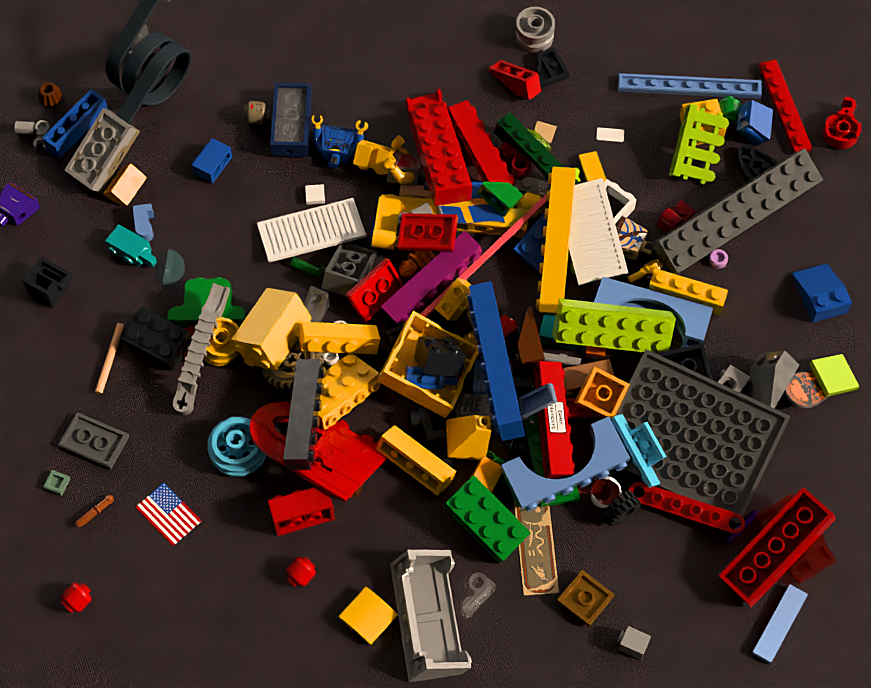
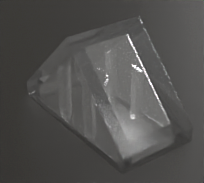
[304,286,330,323]

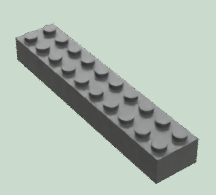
[651,148,823,274]

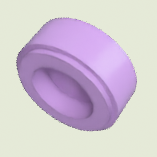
[709,249,728,269]

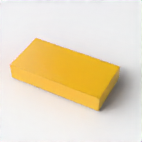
[578,151,606,182]

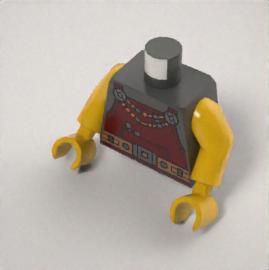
[383,135,427,186]

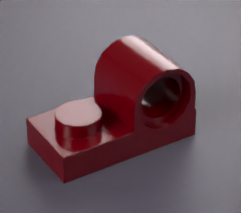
[500,142,534,180]
[656,200,695,234]

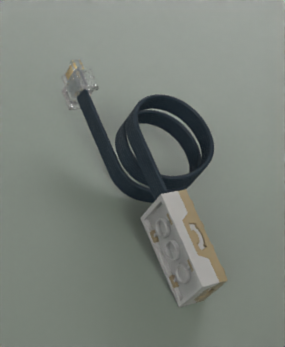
[65,0,191,193]

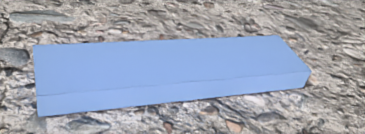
[752,584,808,664]

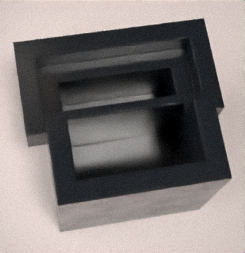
[23,257,73,308]

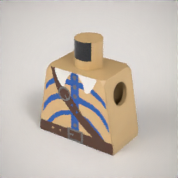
[616,216,653,260]

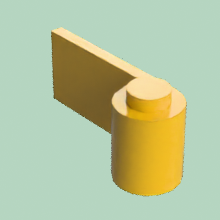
[371,197,401,250]

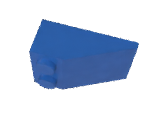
[791,263,852,323]

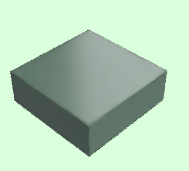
[43,470,70,496]

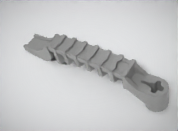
[173,283,230,415]

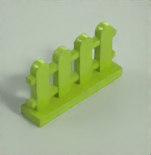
[669,104,729,185]

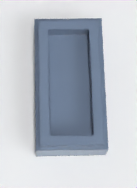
[517,383,557,418]

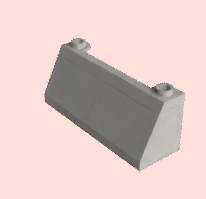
[390,550,471,682]

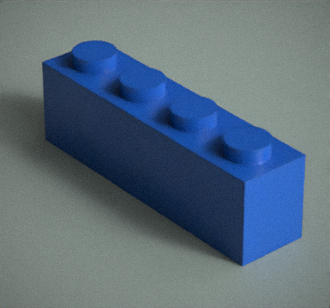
[42,89,108,159]

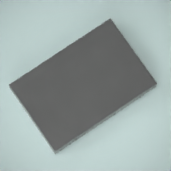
[58,412,130,470]

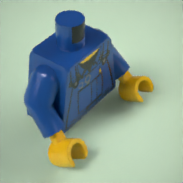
[312,115,368,169]

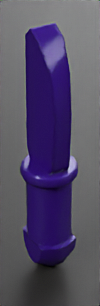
[725,509,759,544]

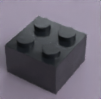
[414,335,466,377]

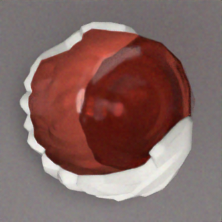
[591,476,622,508]

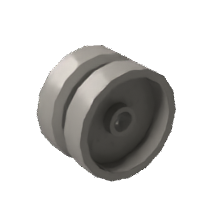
[516,7,555,53]

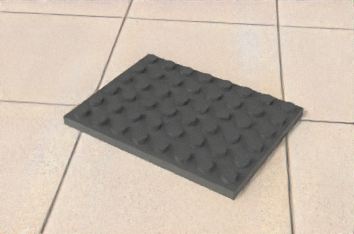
[611,349,791,524]

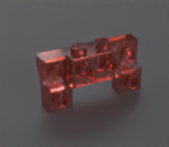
[756,493,837,585]

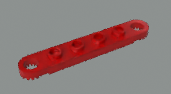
[629,482,745,534]

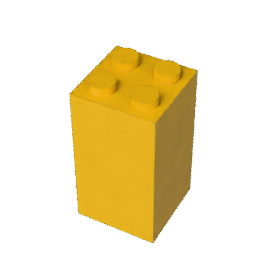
[231,288,312,370]

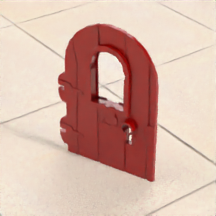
[249,401,387,503]

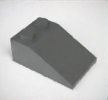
[322,242,377,297]
[747,350,799,408]

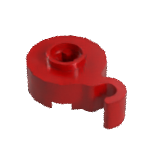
[823,97,862,149]

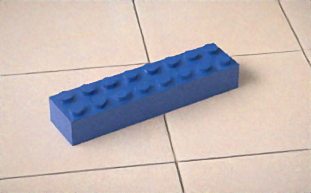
[467,281,525,441]

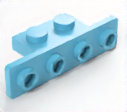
[611,414,666,488]

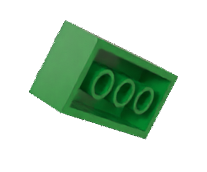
[442,475,531,564]

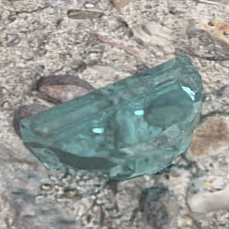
[163,249,185,285]

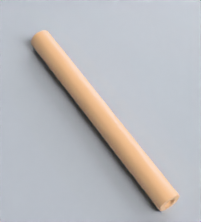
[95,323,124,395]

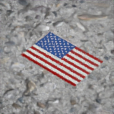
[136,483,202,546]

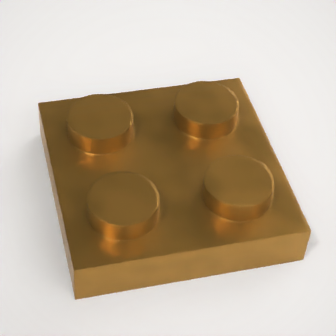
[557,570,615,627]

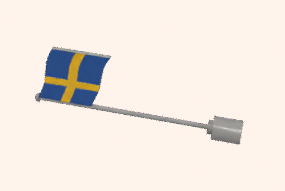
[427,182,505,331]

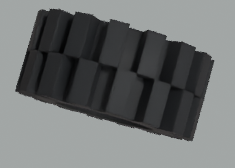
[603,490,641,526]

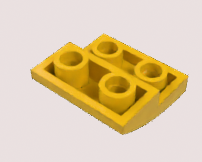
[338,587,398,645]

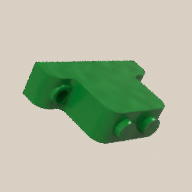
[168,277,246,328]

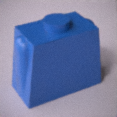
[737,100,773,146]

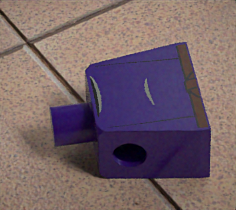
[0,181,40,227]

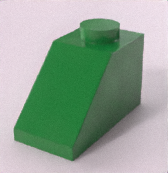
[477,181,523,217]

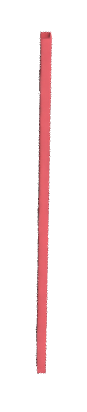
[420,194,547,318]

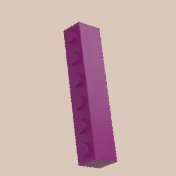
[381,231,482,326]

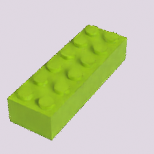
[552,298,676,354]

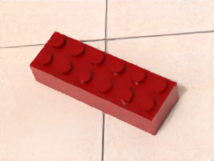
[410,105,472,206]
[719,487,836,608]

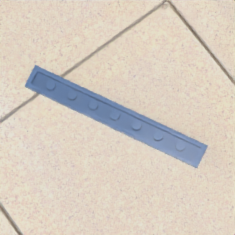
[618,73,762,99]

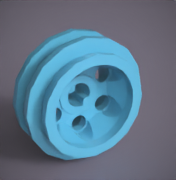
[208,417,267,477]

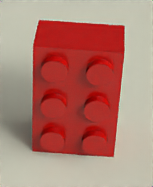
[268,485,335,536]

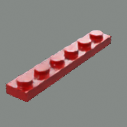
[758,59,812,153]

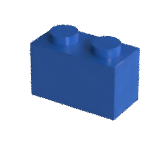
[192,138,232,184]

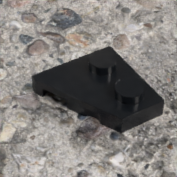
[537,47,569,89]

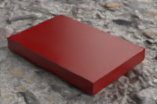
[397,213,458,252]
[345,258,404,324]

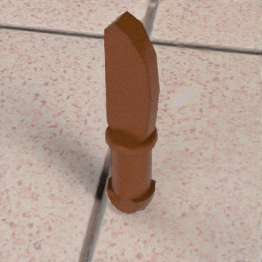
[75,495,114,527]

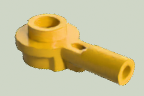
[627,259,663,283]

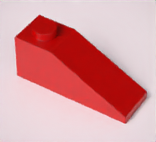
[488,60,541,100]

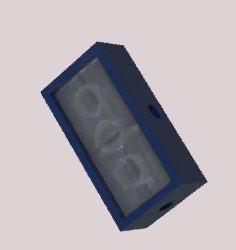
[270,83,312,157]

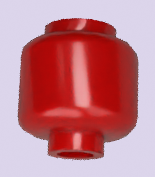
[286,556,316,587]
[61,582,92,613]

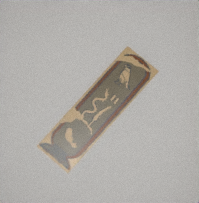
[514,499,559,595]

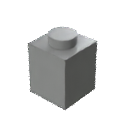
[617,626,651,660]

